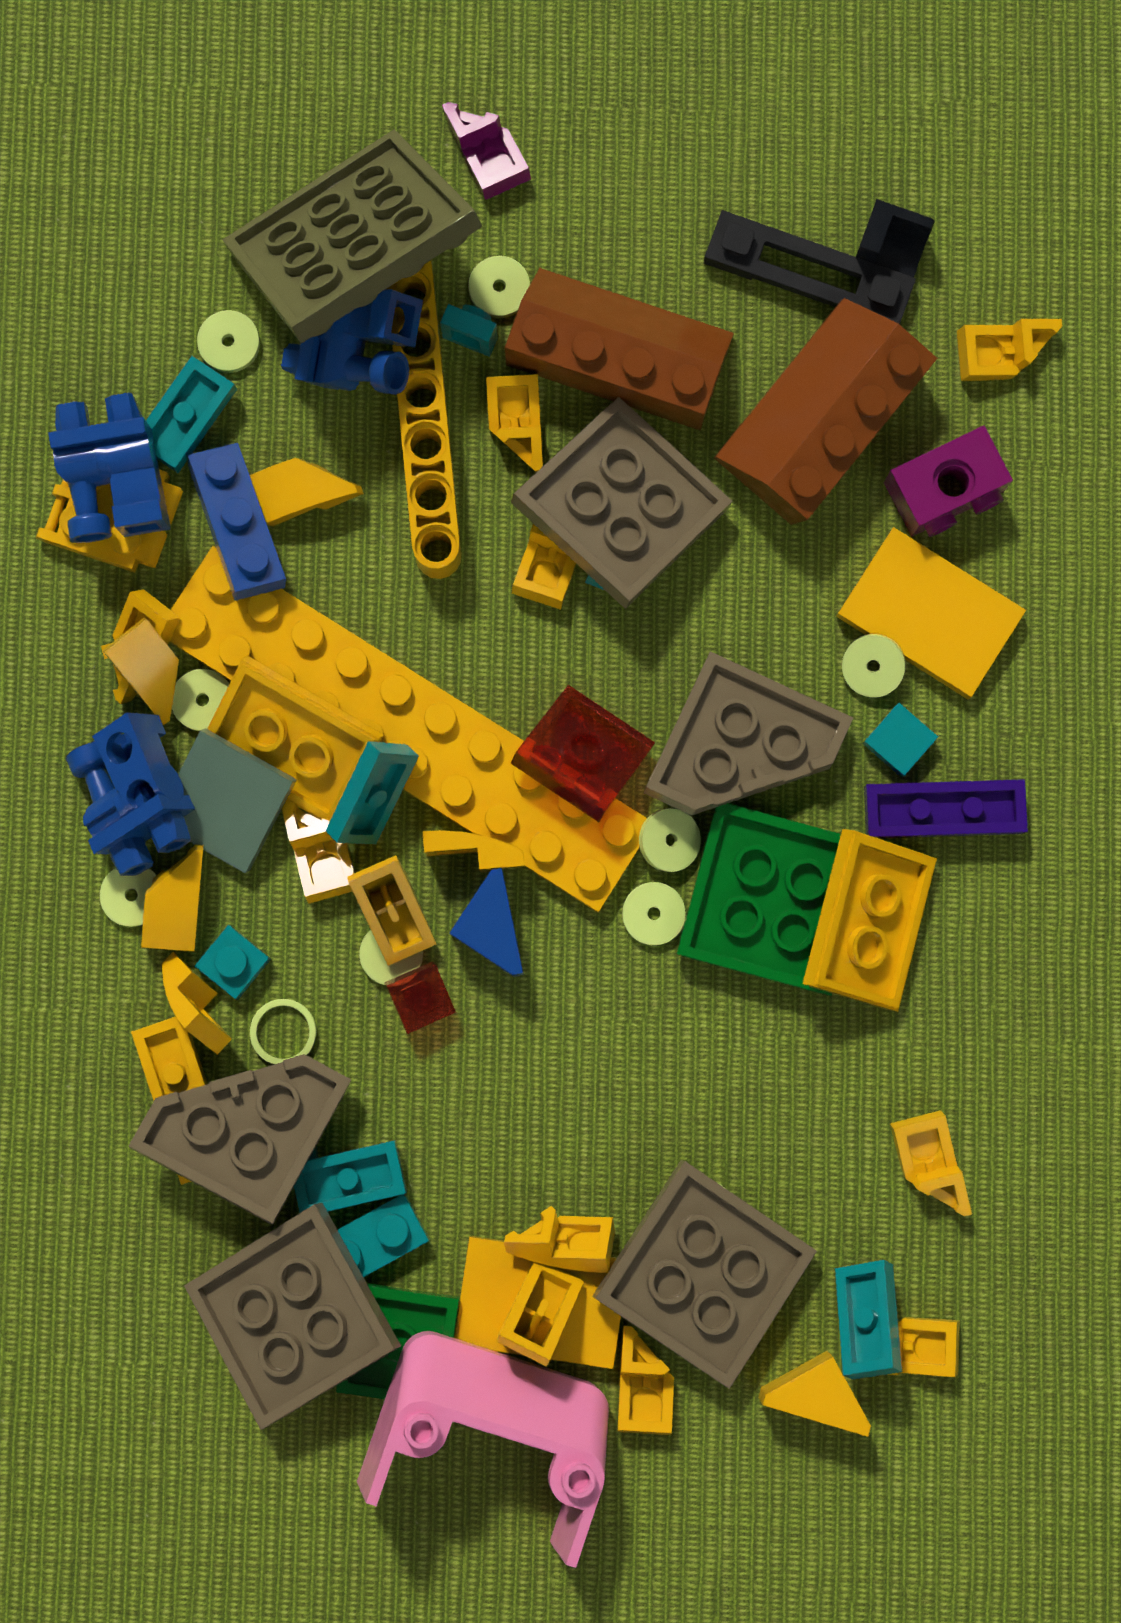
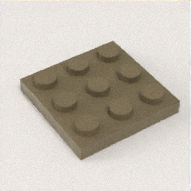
[511,396,733,609]
[592,1160,817,1389]
[184,1203,401,1430]

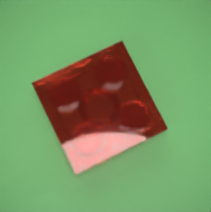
[511,685,655,822]

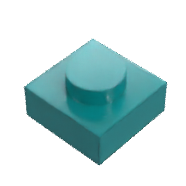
[440,304,498,357]
[195,925,271,1000]

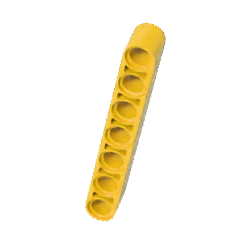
[387,260,462,579]

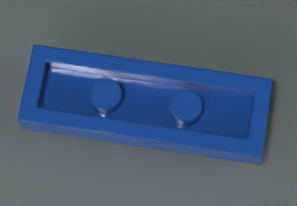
[188,443,286,601]

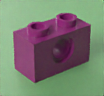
[884,425,1013,537]

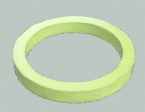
[250,999,317,1064]

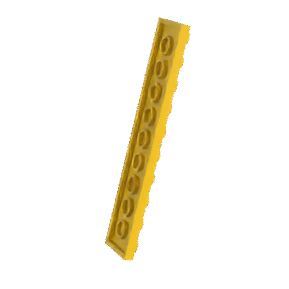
[169,546,647,913]

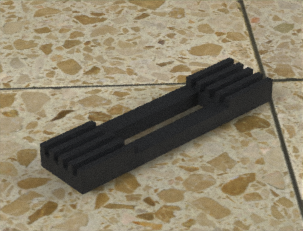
[703,210,916,324]

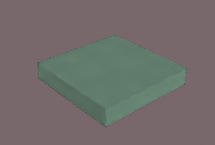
[178,728,297,873]

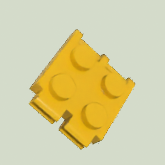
[36,469,183,573]

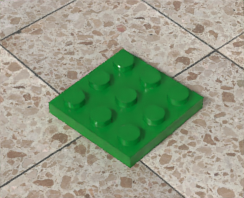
[676,803,841,997]

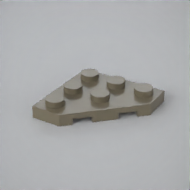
[644,651,853,816]
[128,1054,351,1225]

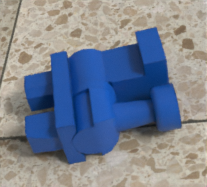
[281,289,423,395]
[48,393,171,543]
[65,713,195,876]

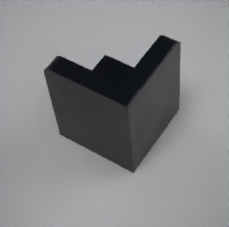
[856,199,935,277]

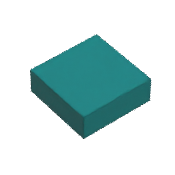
[862,703,938,778]

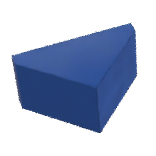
[449,868,524,977]

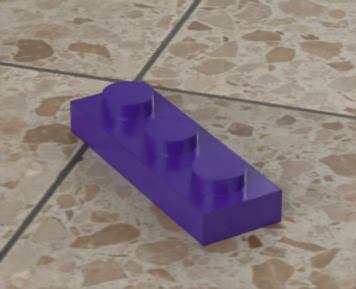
[864,779,1028,838]

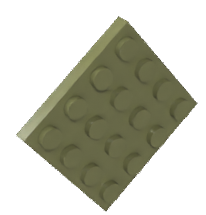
[222,129,483,344]

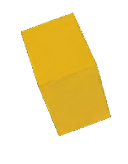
[347,855,437,966]
[497,1262,584,1367]
[758,1350,871,1437]

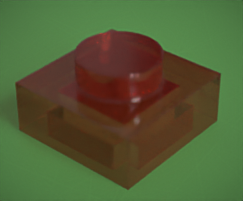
[384,961,456,1034]

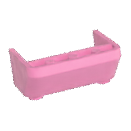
[357,1331,609,1568]

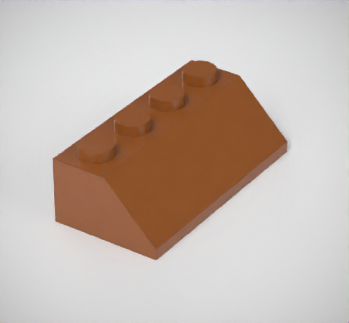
[505,268,734,431]
[714,298,938,525]

